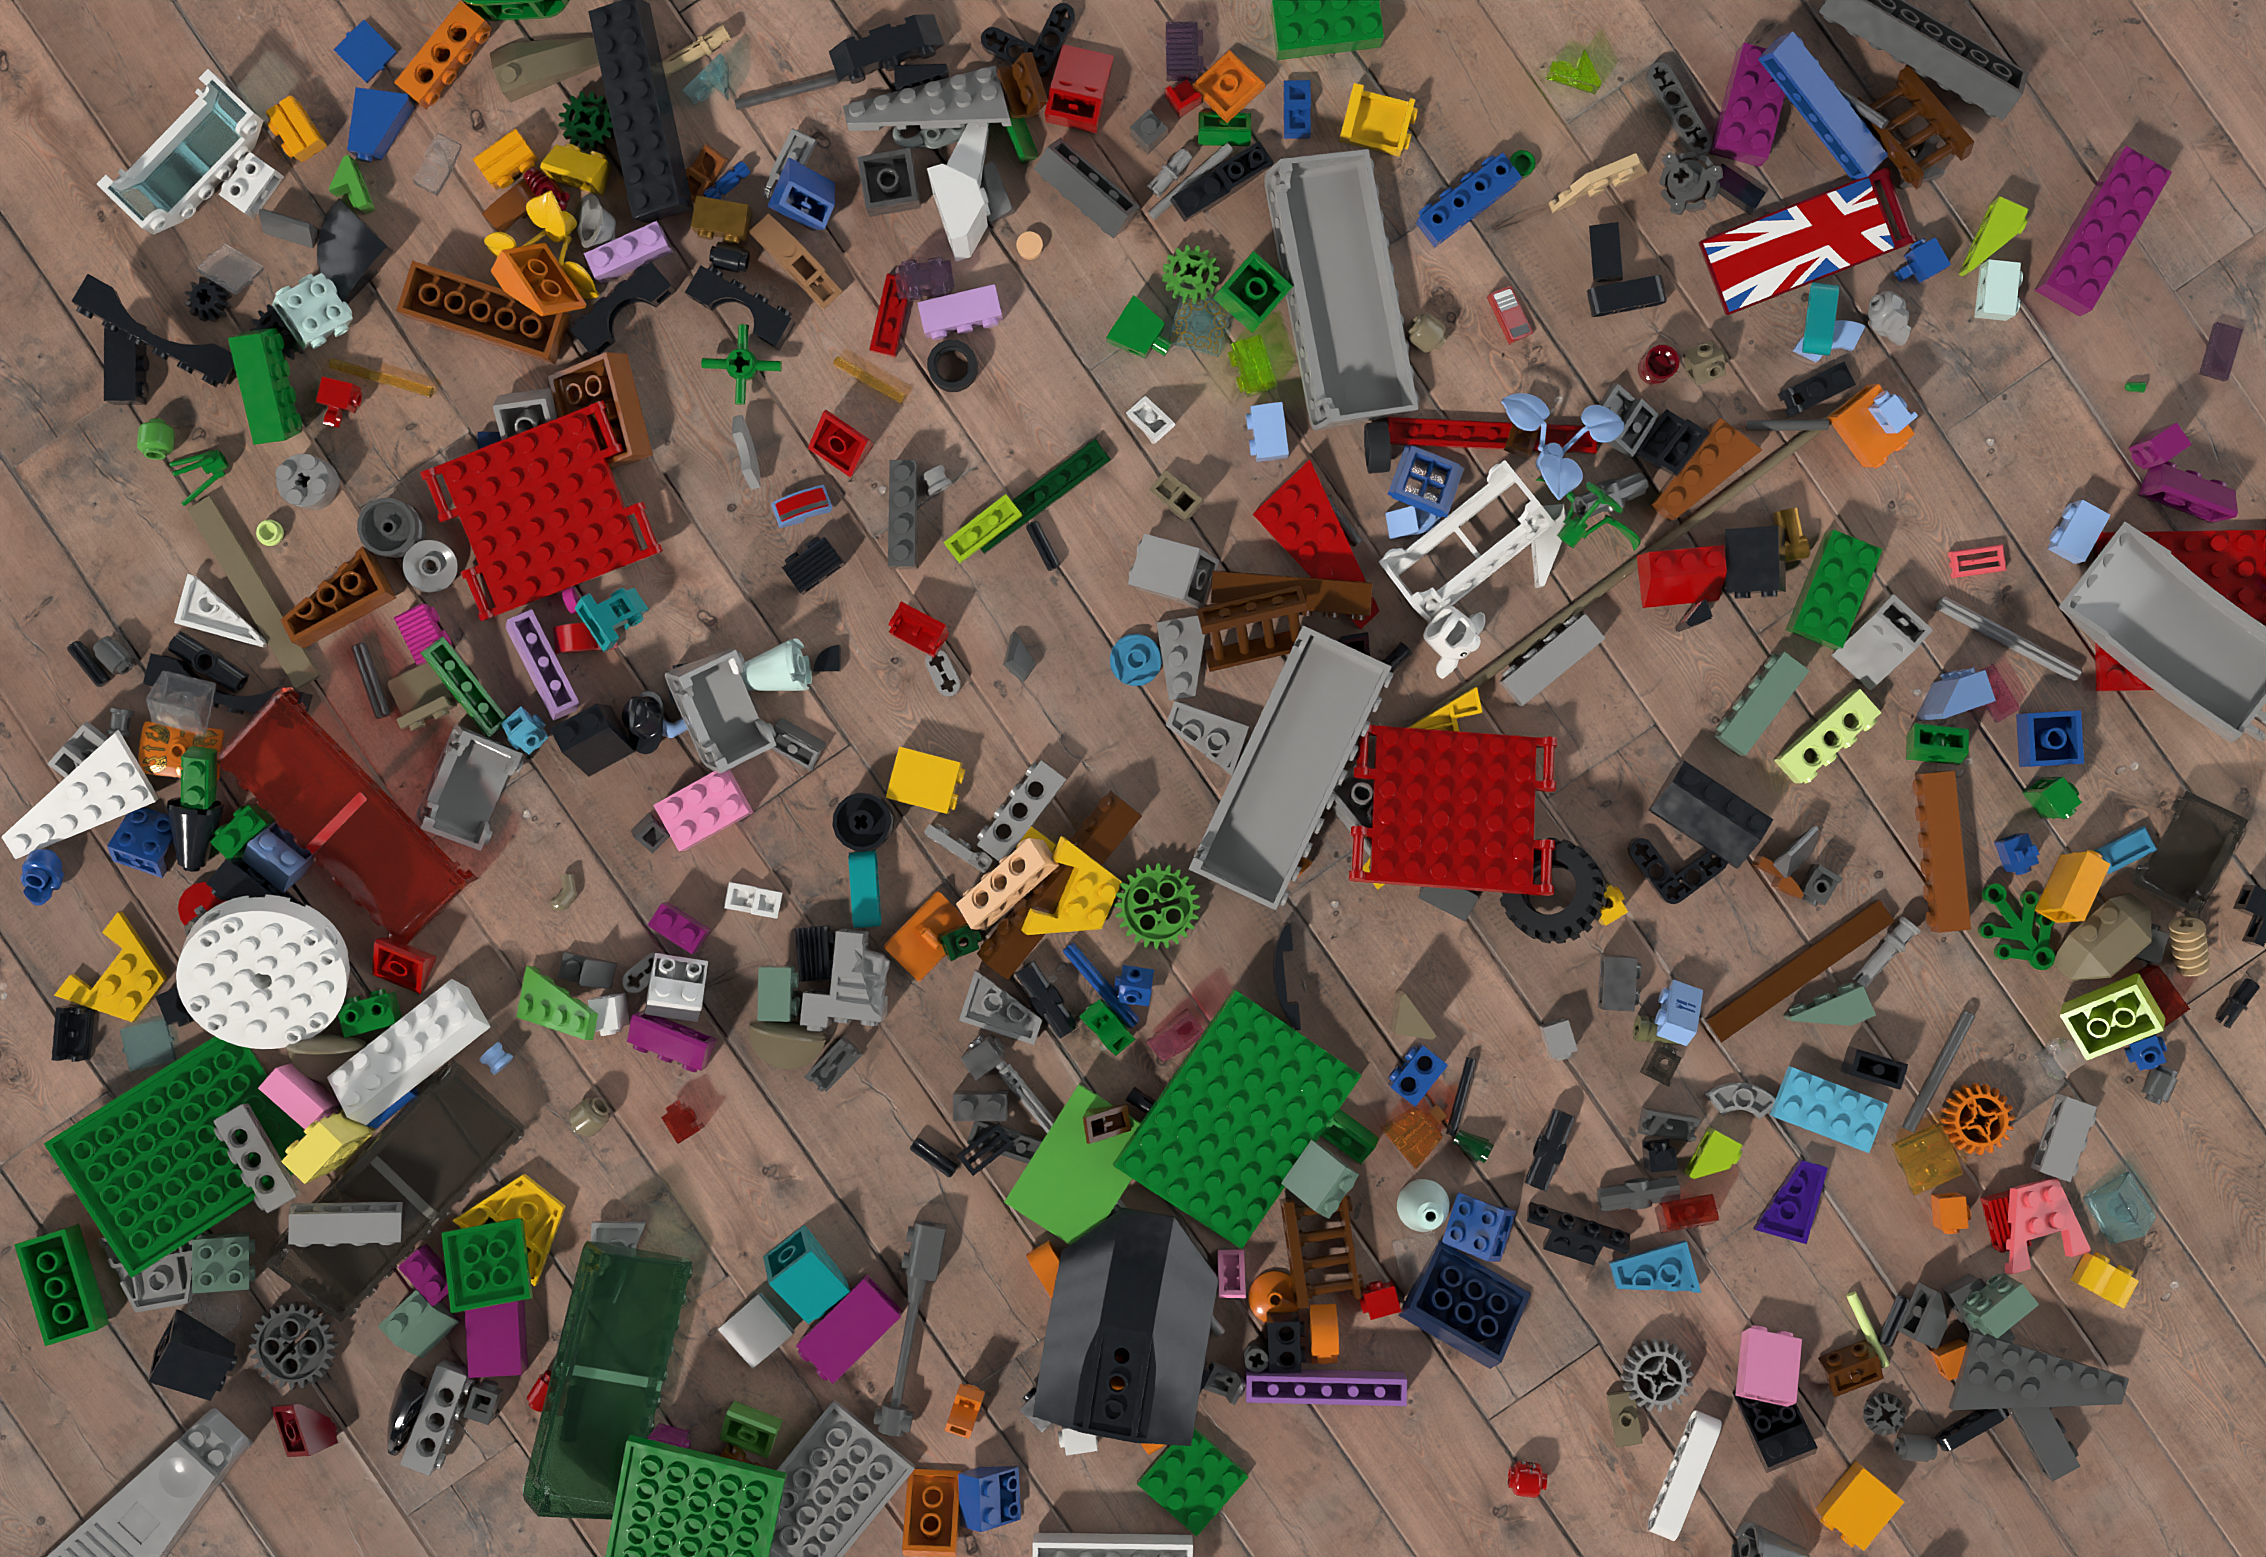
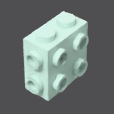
[272,273,353,350]

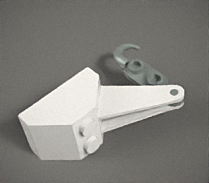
[893,123,991,262]

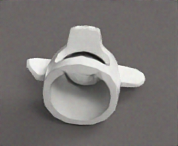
[1423,606,1486,679]

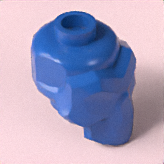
[20,849,64,906]

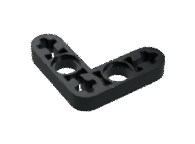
[981,3,1075,77]
[1627,838,1727,904]

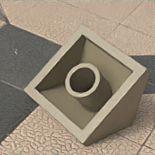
[1390,989,1437,1040]

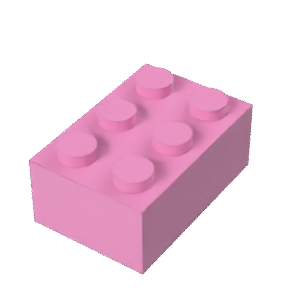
[653,769,754,852]

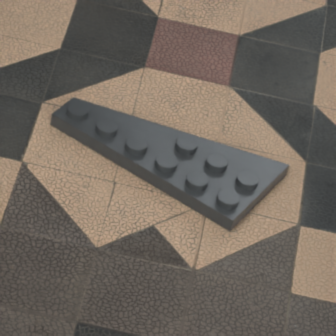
[1949,1331,2129,1410]

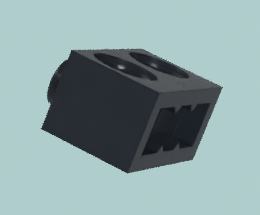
[1266,1312,1306,1373]

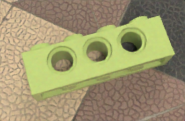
[1774,689,1881,784]

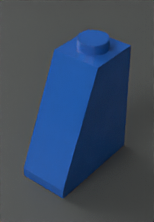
[347,87,416,163]

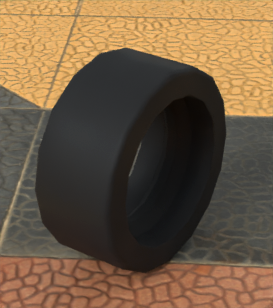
[927,340,978,392]
[1364,421,1391,474]

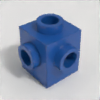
[1114,965,1154,1006]
[2124,1034,2168,1071]

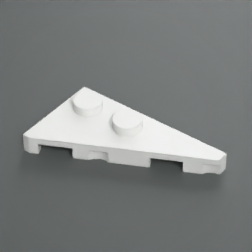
[174,574,268,648]

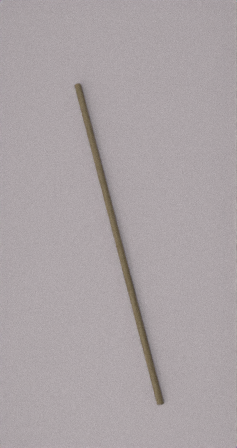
[1416,406,1840,722]

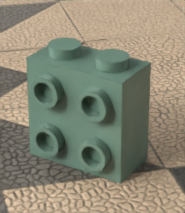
[1281,1140,1359,1219]
[192,1232,256,1293]
[1961,1273,2039,1339]

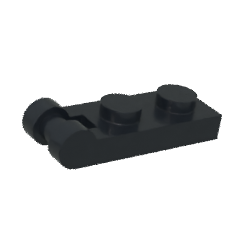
[1777,361,1856,418]

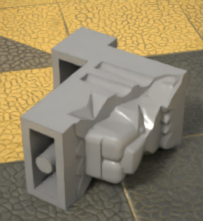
[800,928,890,1031]

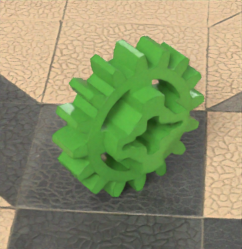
[1162,245,1220,304]

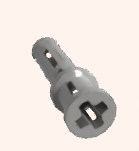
[1852,917,1921,989]

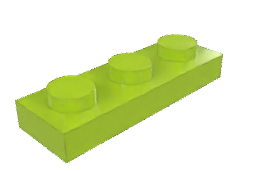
[943,494,1023,564]

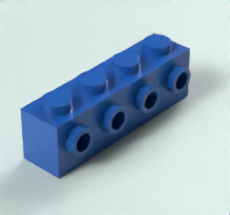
[1416,153,1522,248]

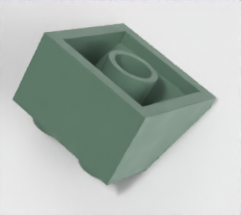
[378,1289,461,1358]

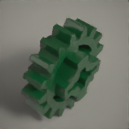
[559,91,614,151]

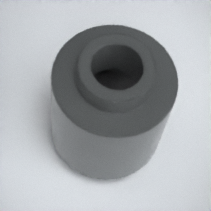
[93,636,134,675]
[2141,1065,2178,1105]
[1894,1433,1938,1462]

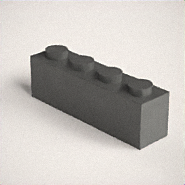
[1034,137,1140,239]
[888,460,919,569]

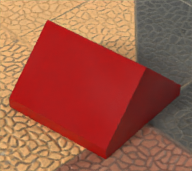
[808,410,874,478]
[372,937,437,994]

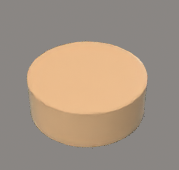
[1016,232,1043,260]

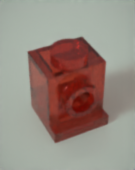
[661,1100,705,1144]

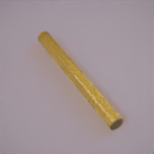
[329,358,434,398]

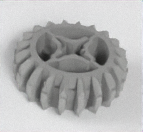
[1621,1338,1694,1412]

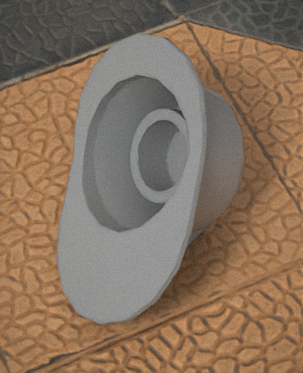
[575,194,616,248]

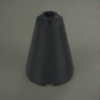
[167,797,224,872]

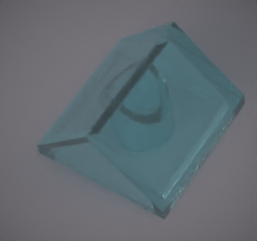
[2083,1172,2156,1244]

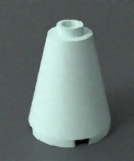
[740,638,812,691]
[1397,1179,1450,1232]

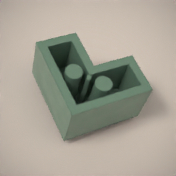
[757,965,802,1022]

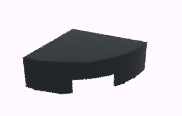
[813,645,841,672]

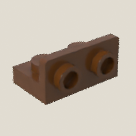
[996,52,1048,118]
[1818,1340,1884,1398]

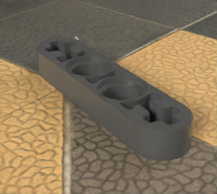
[1646,62,1712,157]

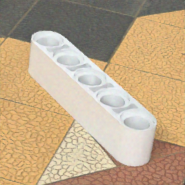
[1647,1410,1722,1541]

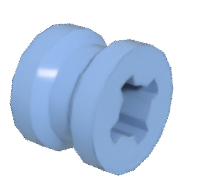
[479,1042,513,1075]

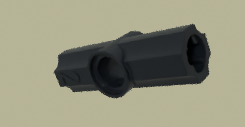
[168,631,250,693]
[1015,961,1078,1039]
[1524,1108,1575,1191]

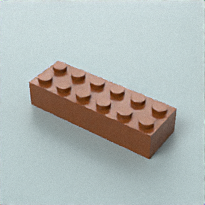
[396,260,571,365]

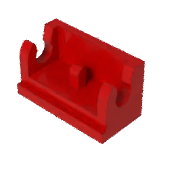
[888,601,949,658]

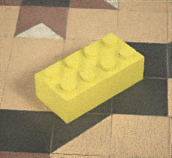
[281,1110,377,1184]

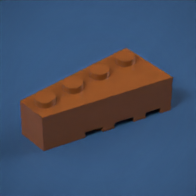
[1649,418,1762,522]
[281,546,397,648]

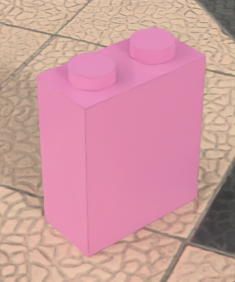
[258,1063,341,1129]
[1735,1325,1802,1407]

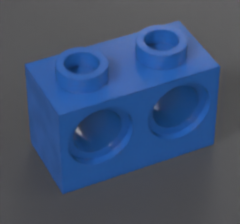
[1388,1043,1448,1107]

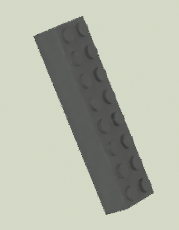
[1819,0,2028,120]

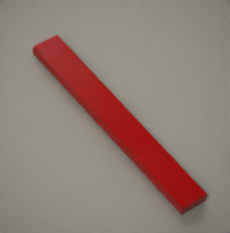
[1386,417,1598,454]

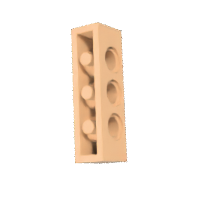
[956,838,1059,930]

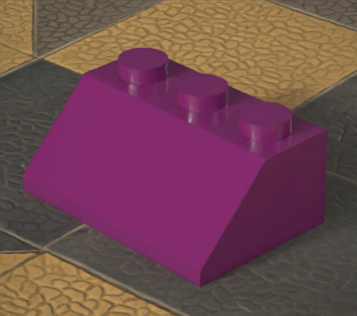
[2138,461,2238,523]
[627,1010,717,1072]

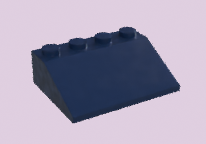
[1398,1240,1531,1369]

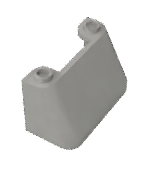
[665,648,777,774]
[414,724,524,851]

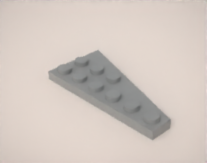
[843,65,1012,131]

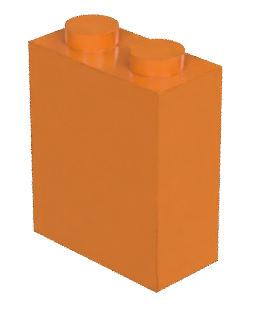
[1827,384,1915,468]

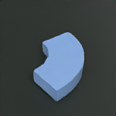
[1792,320,1865,363]

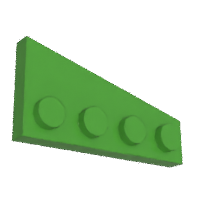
[516,966,598,1040]

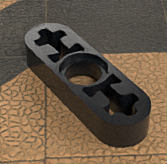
[1935,1408,2010,1451]

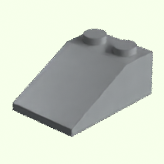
[493,388,557,440]

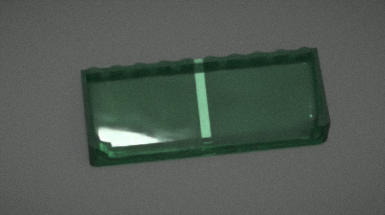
[523,1241,693,1520]

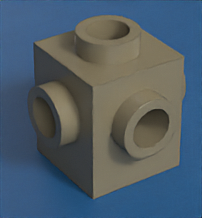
[1683,340,1728,386]

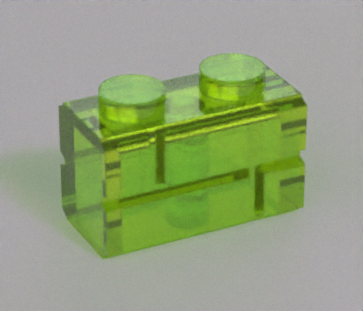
[1227,334,1277,398]

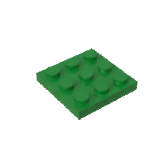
[441,1218,533,1313]
[1137,1427,1249,1537]

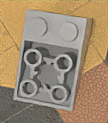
[1831,594,1933,690]

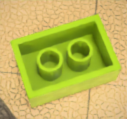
[2060,973,2165,1060]

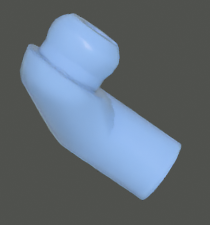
[662,718,688,738]

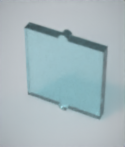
[120,1019,176,1072]

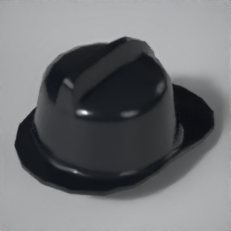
[622,691,664,754]

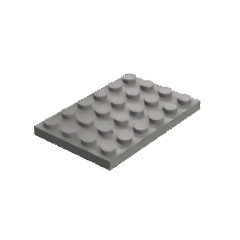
[770,1399,916,1557]

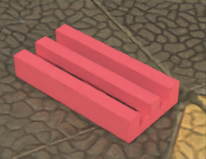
[1948,544,2007,579]

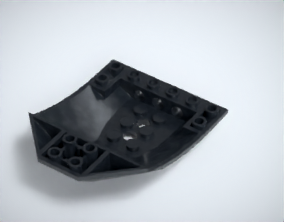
[1032,1207,1219,1446]

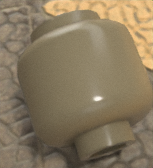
[1406,313,1447,353]
[569,1097,609,1137]

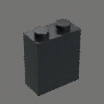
[1725,526,1786,599]

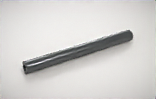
[1902,1010,1976,1133]

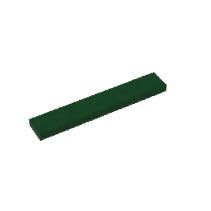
[981,439,1111,554]

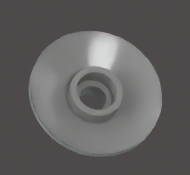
[403,540,458,592]

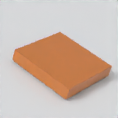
[1191,50,1266,123]

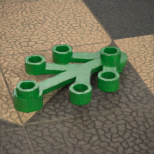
[1978,883,2055,970]

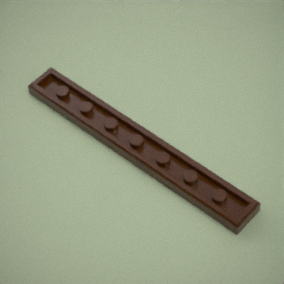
[1704,899,1895,1043]

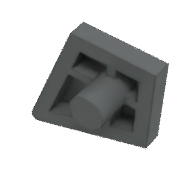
[1003,632,1037,683]

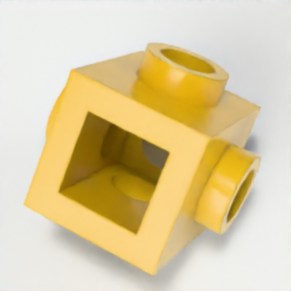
[1599,884,1628,926]

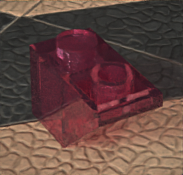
[1146,1008,1205,1062]

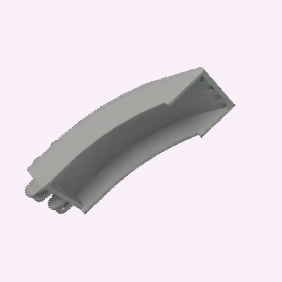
[2059,522,2266,743]

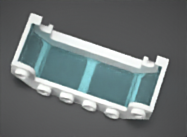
[97,69,264,235]

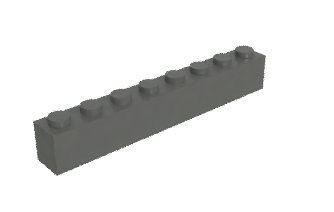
[1941,1274,2081,1482]

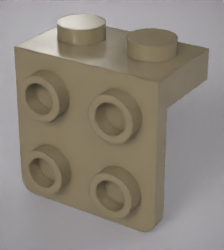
[388,663,457,731]

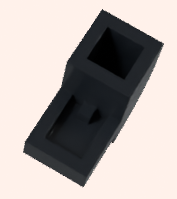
[2233,884,2266,947]

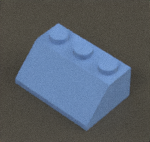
[1917,667,1996,721]

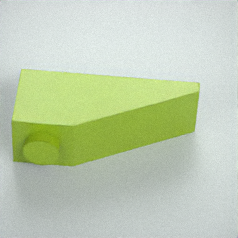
[1958,196,2029,277]

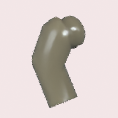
[550,873,577,911]

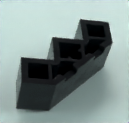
[829,14,944,84]

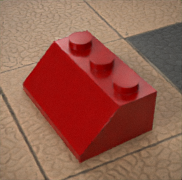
[1637,545,1727,608]

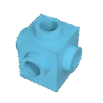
[501,707,549,755]

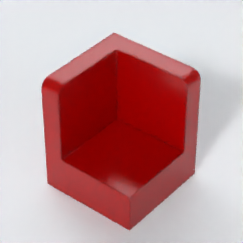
[1165,80,1202,119]

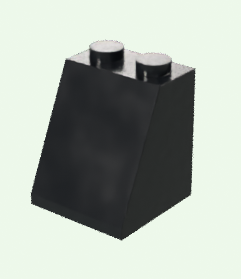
[550,703,636,777]
[148,1309,237,1401]

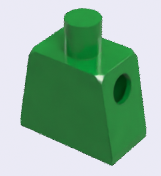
[1106,295,1173,359]

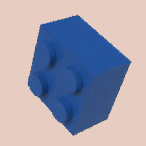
[2016,710,2084,767]

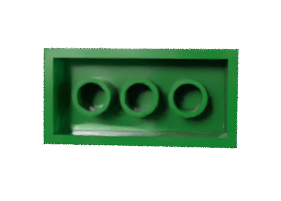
[1270,0,1384,61]
[228,327,302,445]
[1785,529,1883,650]
[14,1223,110,1346]

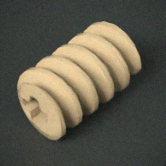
[2169,917,2210,977]

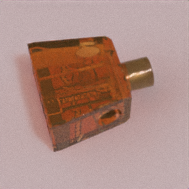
[1380,1104,1447,1169]

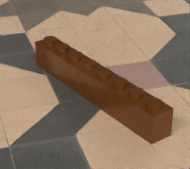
[977,790,1142,980]

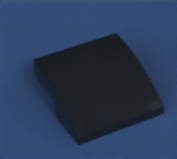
[1635,409,1710,477]

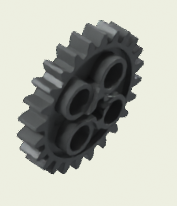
[249,1301,339,1389]

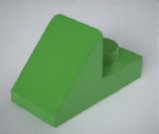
[329,155,375,214]

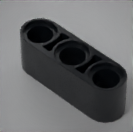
[1587,275,1667,317]

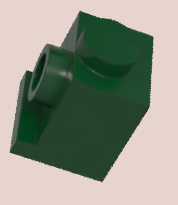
[938,923,982,961]

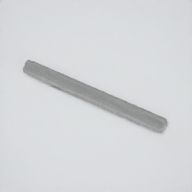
[1936,597,2082,681]

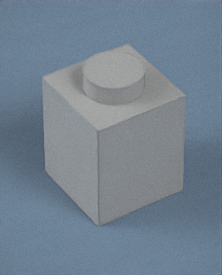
[1539,1018,1578,1061]

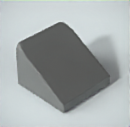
[631,813,670,854]

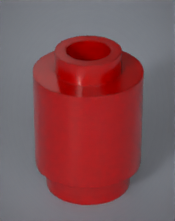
[526,1370,564,1412]

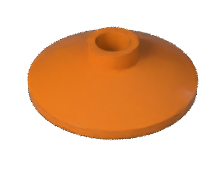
[1248,1271,1298,1323]

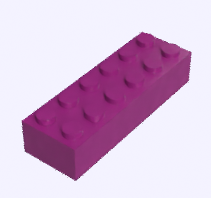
[2034,146,2172,317]

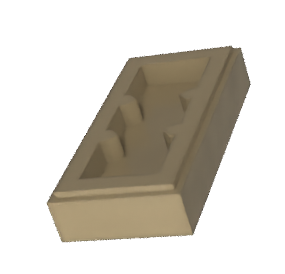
[1606,1390,1643,1448]

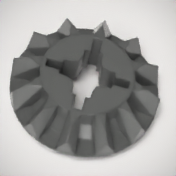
[1863,1393,1907,1437]

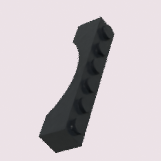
[72,274,235,388]
[143,653,313,728]

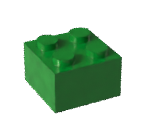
[1213,251,1293,333]

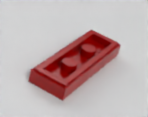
[869,273,913,357]

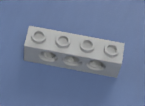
[977,760,1067,862]
[213,1103,301,1213]
[400,1359,474,1476]

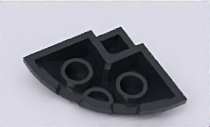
[317,198,394,304]
[387,1368,428,1456]

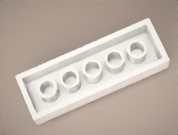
[327,979,490,1125]
[1033,1533,1193,1557]

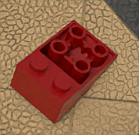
[1044,44,1114,134]

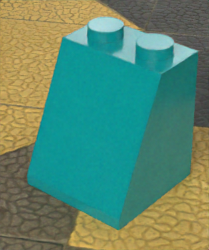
[763,1225,850,1324]

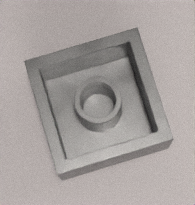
[857,148,921,217]

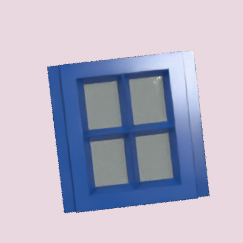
[1387,445,1464,518]

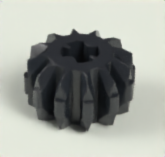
[184,277,233,322]

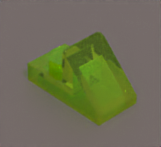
[1545,50,1601,95]

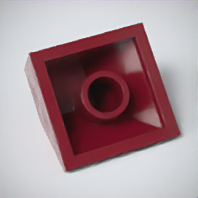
[271,1403,339,1457]

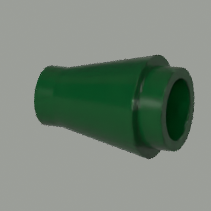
[1453,1130,1494,1163]

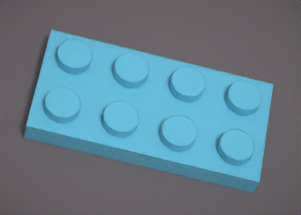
[1770,1066,1888,1153]

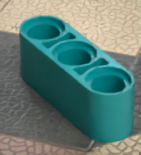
[1802,282,1839,356]
[848,850,882,928]

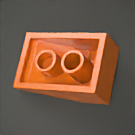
[491,243,587,316]
[902,1469,961,1557]

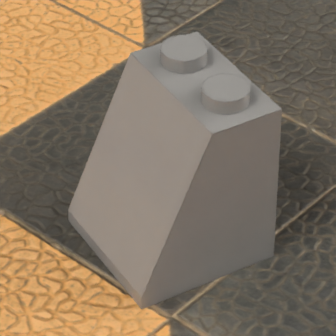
[1128,534,1219,609]

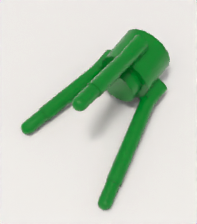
[169,449,229,506]

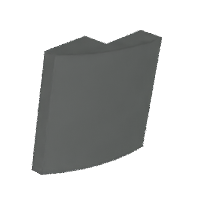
[1585,383,1659,457]

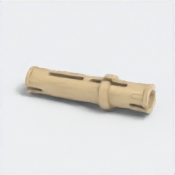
[662,24,732,78]

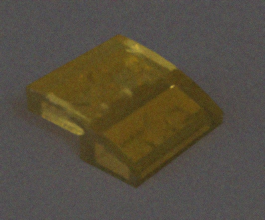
[1892,1122,1963,1196]

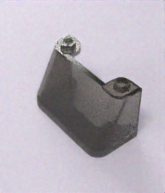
[2131,791,2249,918]

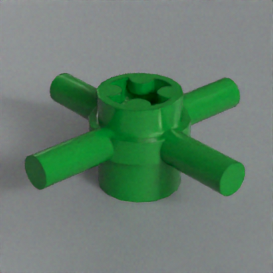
[701,324,782,405]

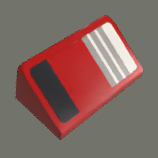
[1487,286,1533,345]

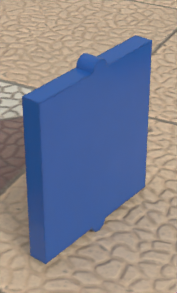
[333,20,397,83]

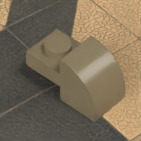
[1149,470,1204,522]

